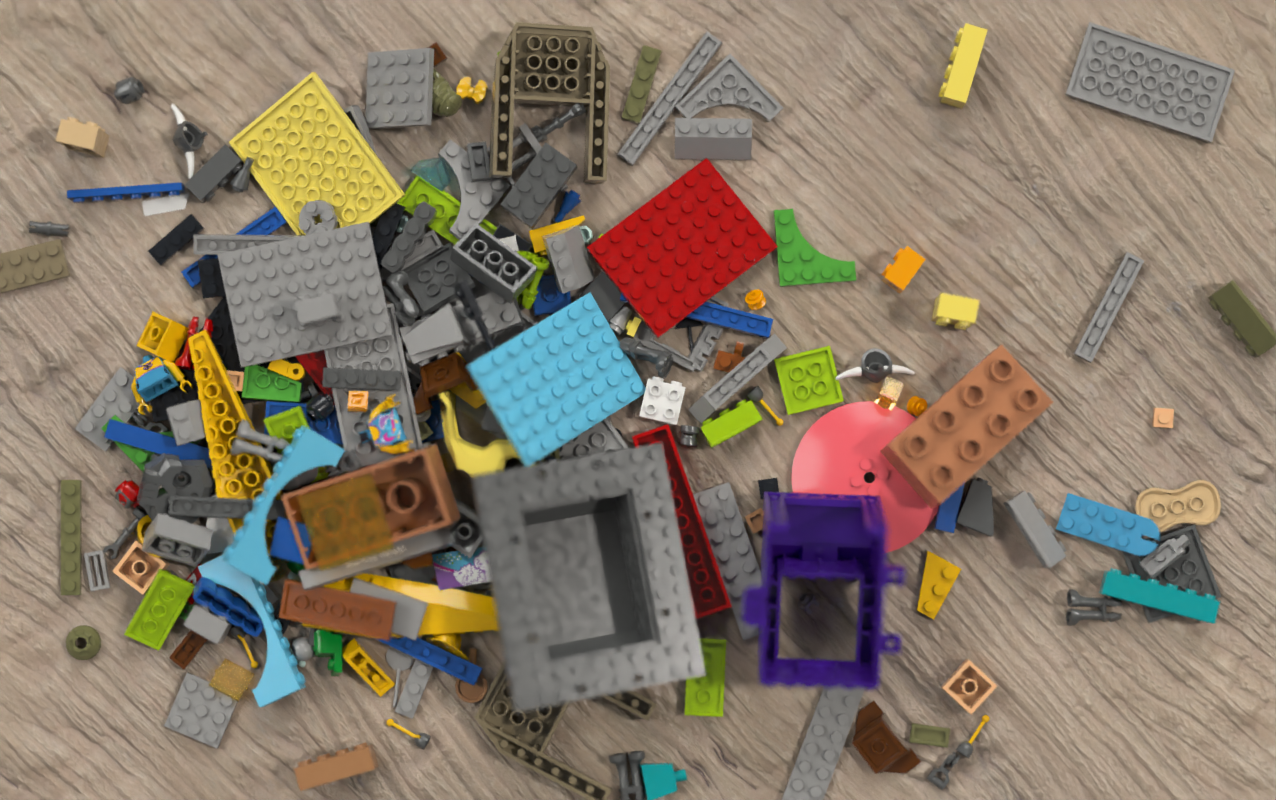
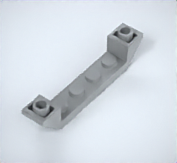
[688,334,787,423]

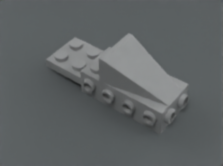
[399,292,522,367]

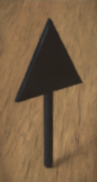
[675,318,704,353]

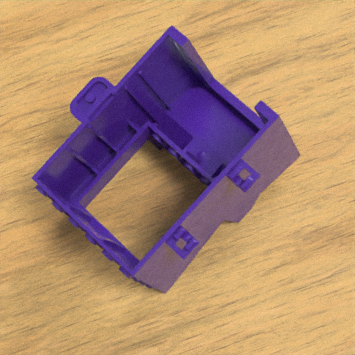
[743,492,905,690]

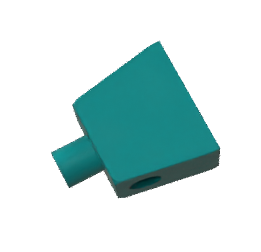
[641,763,687,800]

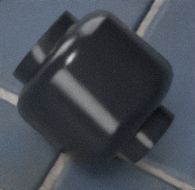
[306,393,334,422]

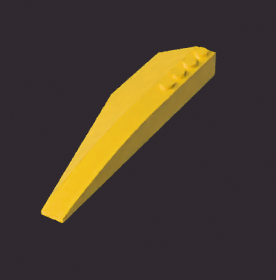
[188,330,289,557]
[302,573,499,639]

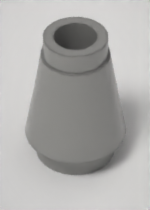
[608,306,632,336]

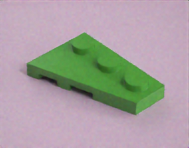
[242,365,302,403]

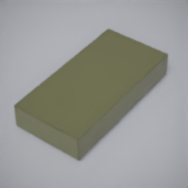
[909,723,950,748]

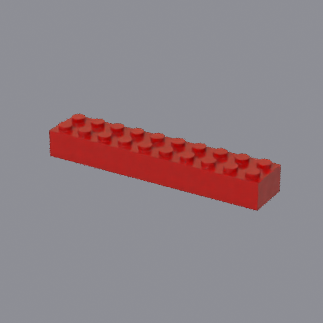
[632,424,732,619]

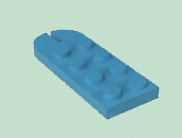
[1056,493,1160,556]

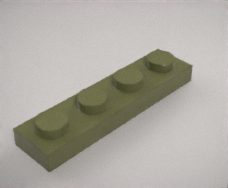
[622,45,662,124]

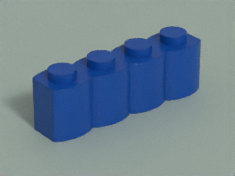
[193,577,264,637]

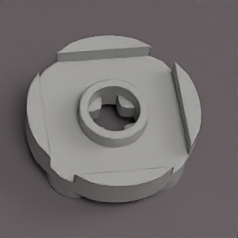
[299,200,338,235]

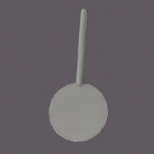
[386,646,415,707]

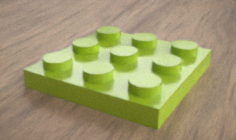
[774,346,844,415]

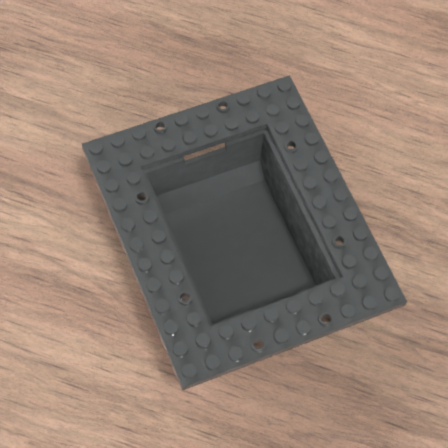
[472,443,705,712]

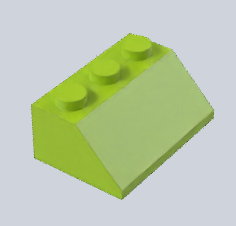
[700,399,763,448]

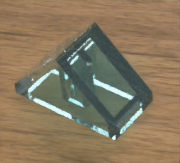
[410,157,451,191]

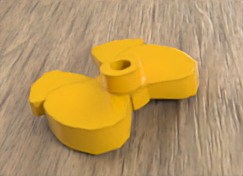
[456,77,488,104]

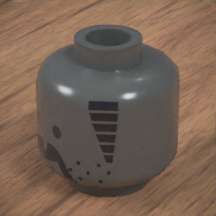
[114,77,144,104]

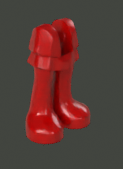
[175,316,213,371]

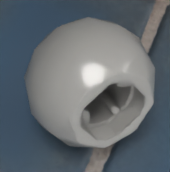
[292,637,314,661]

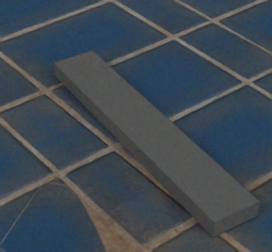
[169,496,286,520]

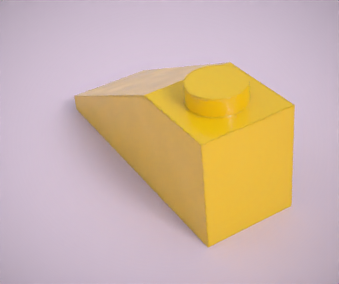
[529,215,585,257]
[342,638,395,697]

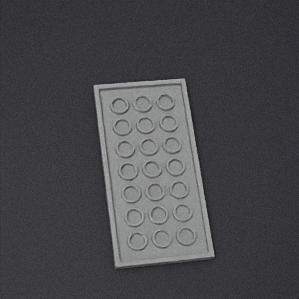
[1065,22,1235,143]
[324,303,423,467]

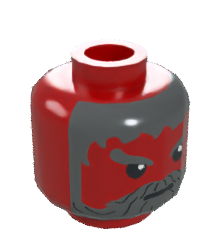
[115,480,140,509]

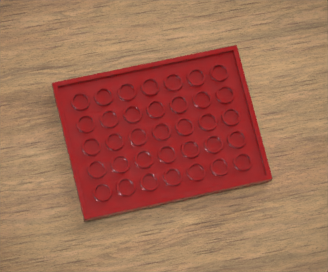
[587,158,778,339]

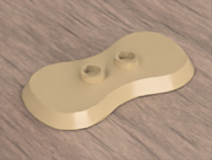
[1135,480,1221,532]

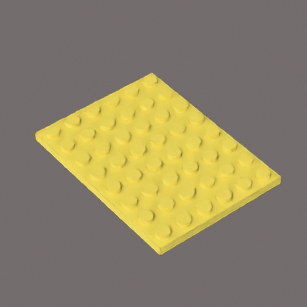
[229,72,405,235]

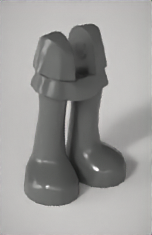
[383,271,419,327]
[619,338,673,379]
[1066,589,1122,626]
[609,751,645,800]

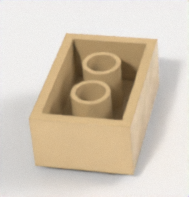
[56,117,109,158]

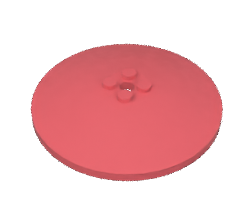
[791,401,939,553]

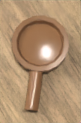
[455,648,488,703]

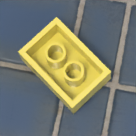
[931,293,979,330]

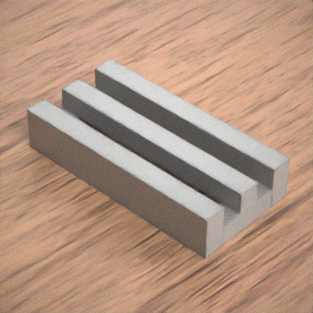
[84,550,111,591]

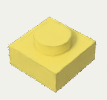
[625,317,642,338]

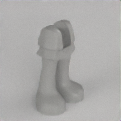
[230,419,290,462]

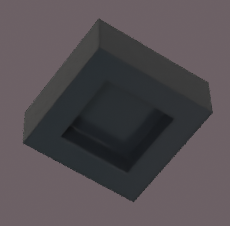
[758,478,779,499]

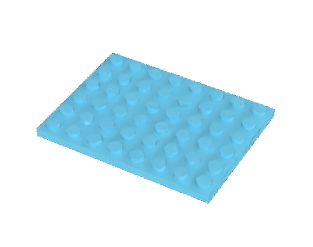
[466,292,646,467]

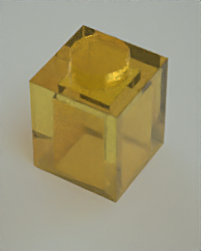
[875,376,904,410]

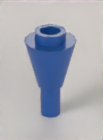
[554,190,581,223]

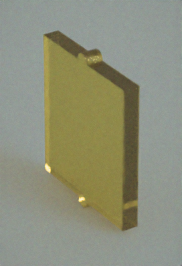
[209,658,254,701]

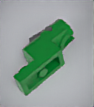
[308,628,342,677]

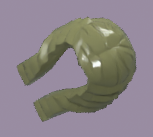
[432,69,462,117]

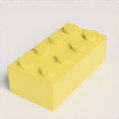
[938,23,988,109]

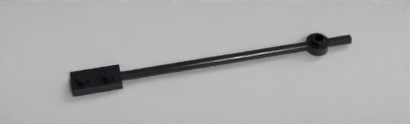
[453,280,557,464]

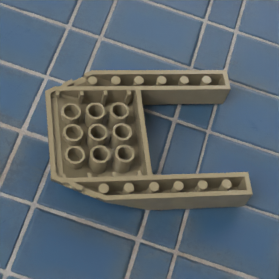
[489,22,610,184]
[475,660,657,800]

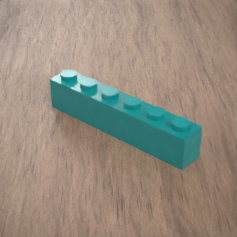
[1099,568,1220,624]

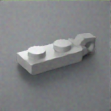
[1139,534,1190,579]

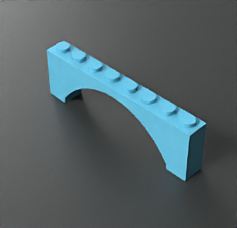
[223,425,345,585]
[198,555,306,708]

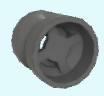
[678,425,700,447]

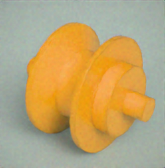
[745,289,766,310]
[907,396,928,417]

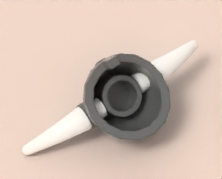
[171,104,208,179]
[836,348,915,383]

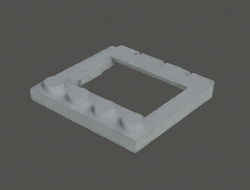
[633,296,728,372]

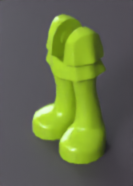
[516,251,549,309]

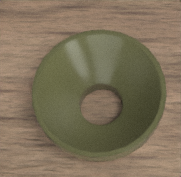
[66,625,101,660]

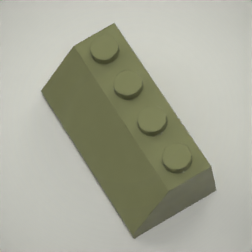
[1208,280,1276,358]

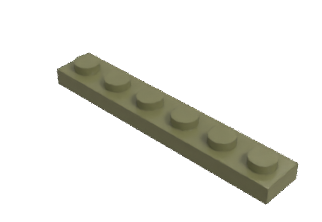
[61,480,82,595]

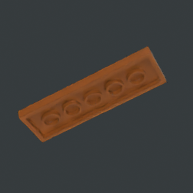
[279,579,397,640]

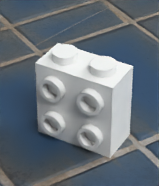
[639,376,685,426]

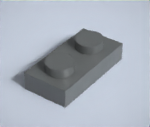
[466,142,491,182]

